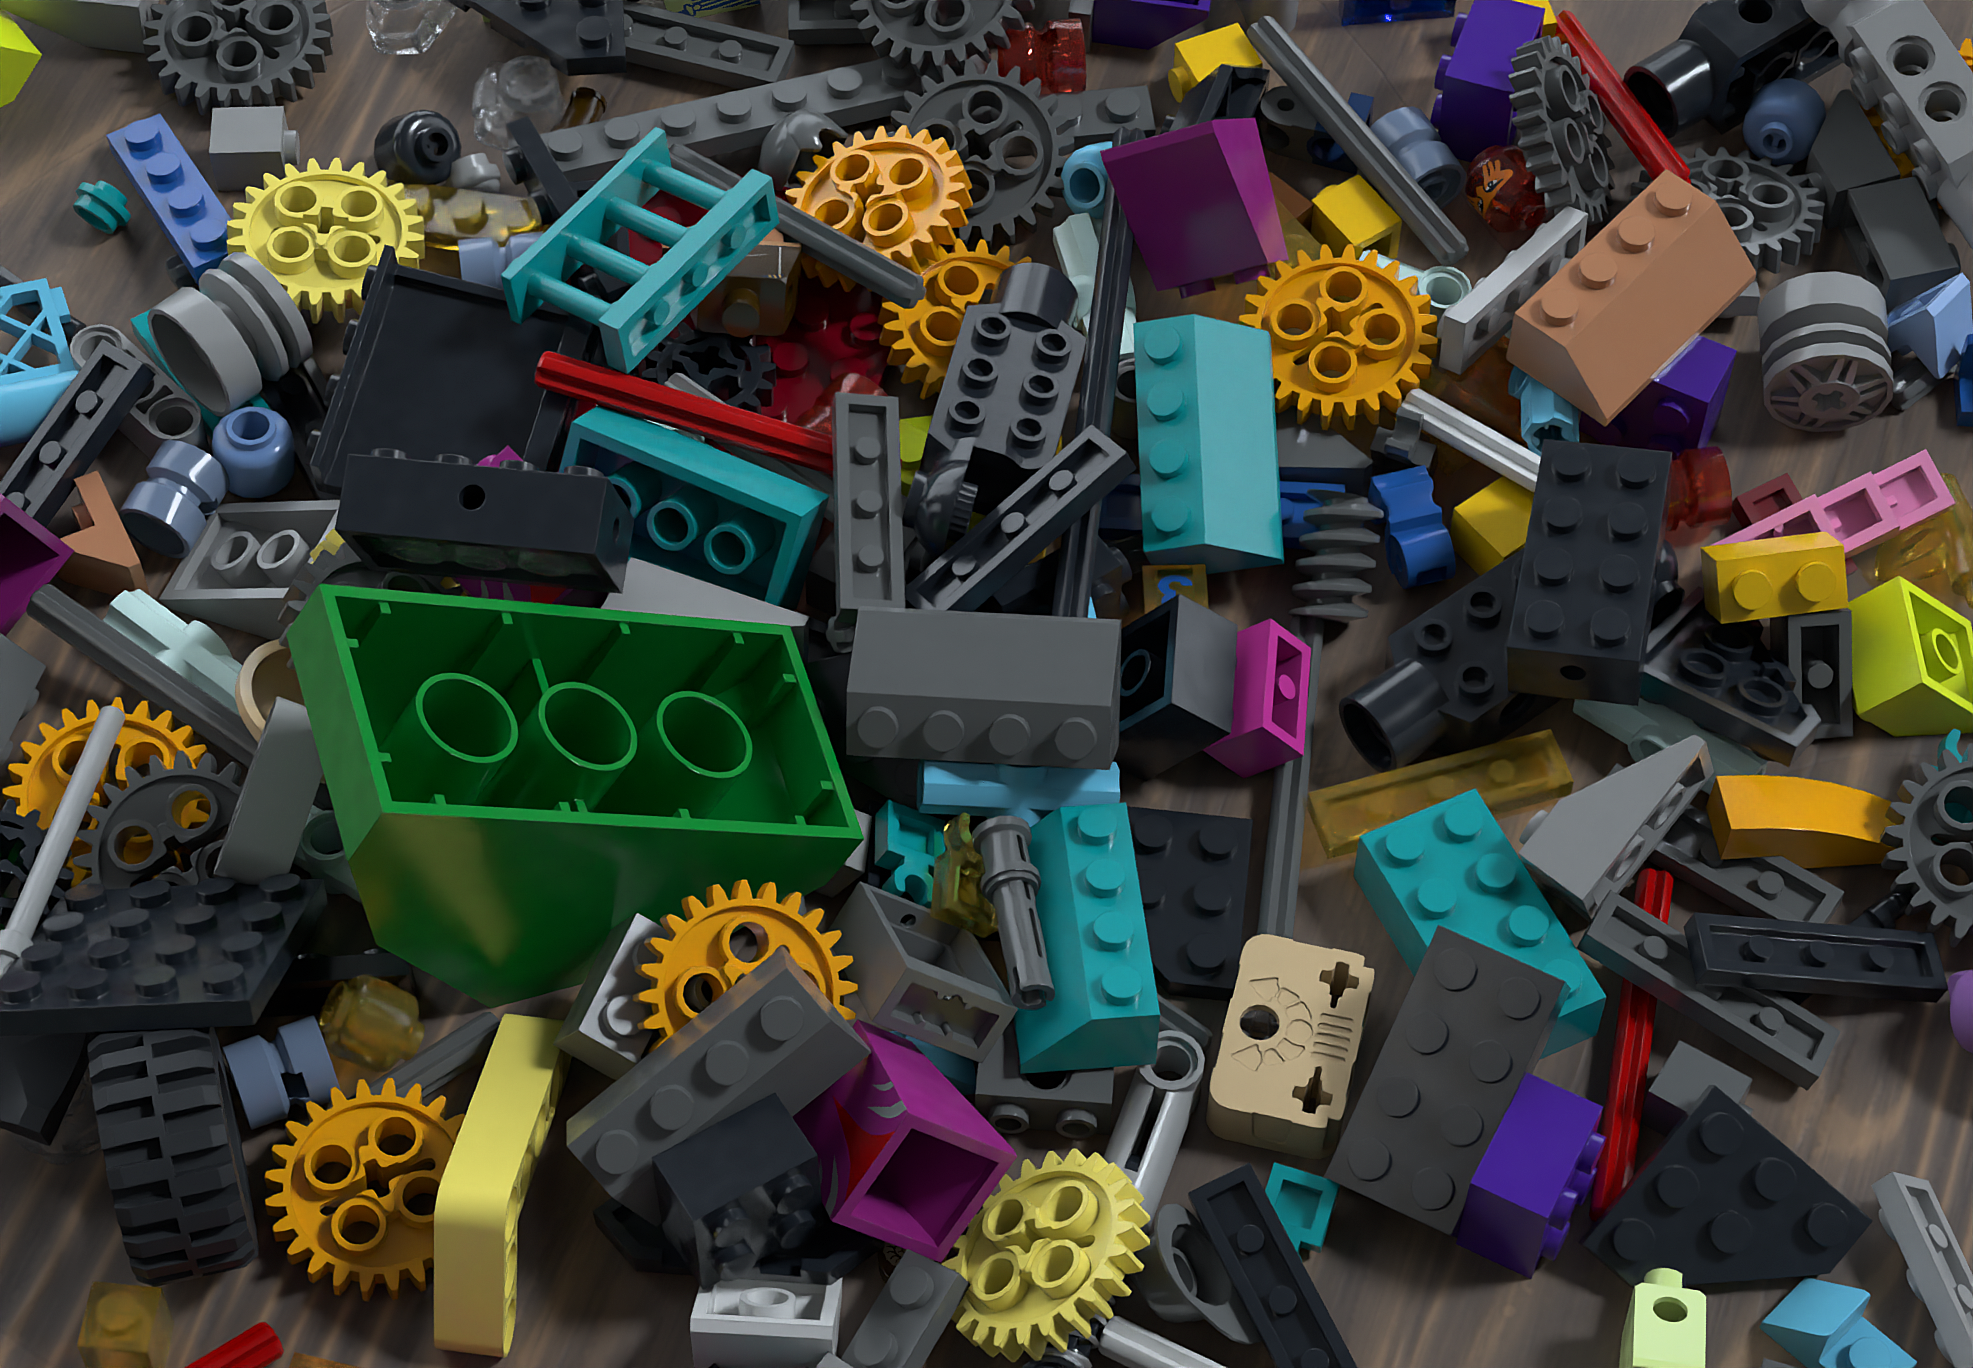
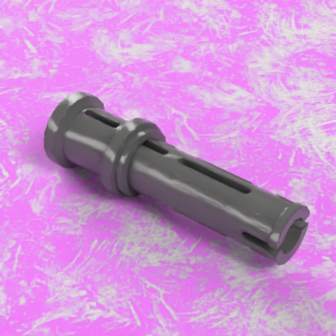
[971,815,1055,1010]

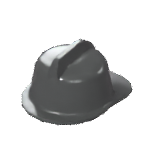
[1127,1203,1262,1345]

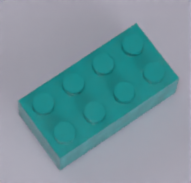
[559,405,830,611]
[1353,788,1607,1060]

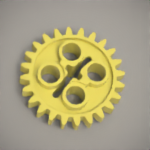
[227,158,425,324]
[941,1149,1151,1362]

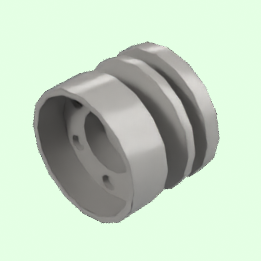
[147,252,313,417]
[1757,271,1894,432]

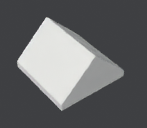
[690,1277,843,1368]

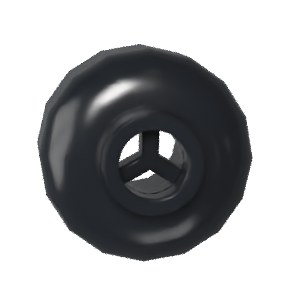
[373,109,462,191]

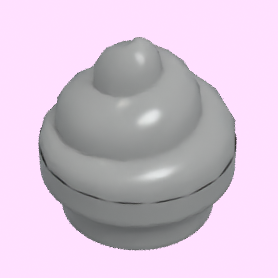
[442,153,501,217]

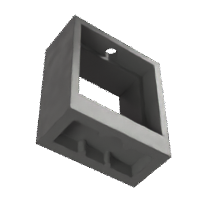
[827,881,1018,1063]

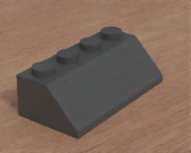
[846,606,1121,770]
[567,946,871,1227]

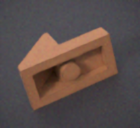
[57,470,150,596]

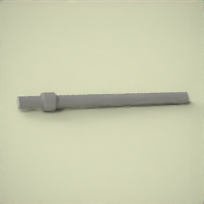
[0,706,125,979]

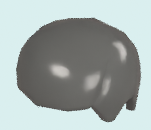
[759,109,848,191]

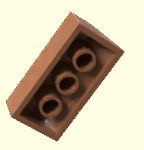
[1506,169,1756,427]

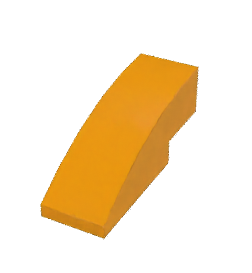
[1706,775,1897,869]

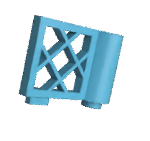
[0,278,79,448]

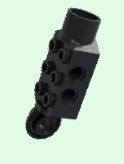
[1623,0,1843,140]
[902,263,1087,559]
[1339,539,1685,775]

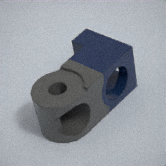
[1259,86,1374,174]

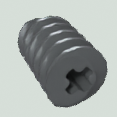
[1288,489,1384,624]

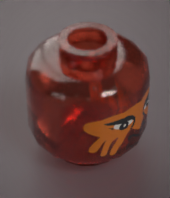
[1465,145,1548,233]

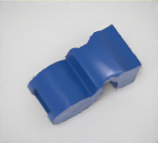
[1367,465,1456,589]

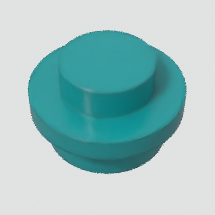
[73,180,131,234]

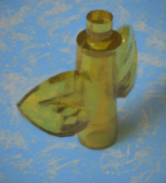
[1874,473,1973,609]

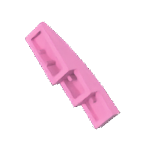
[1710,449,1956,560]

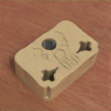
[1206,934,1374,1159]

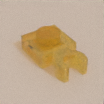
[930,812,998,938]

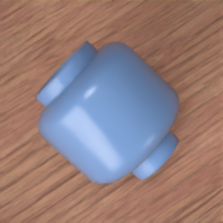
[1742,78,1826,166]
[212,407,296,498]

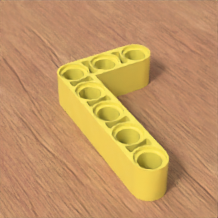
[434,1013,572,1358]

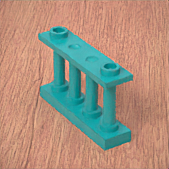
[500,127,780,374]

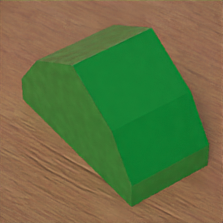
[286,584,864,1008]

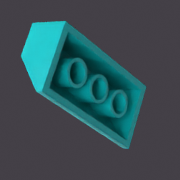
[1133,314,1284,579]
[1006,802,1160,1074]

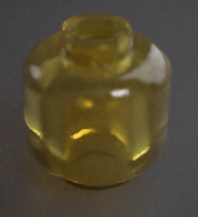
[318,974,425,1073]

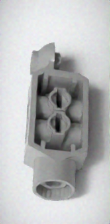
[1801,0,1973,250]

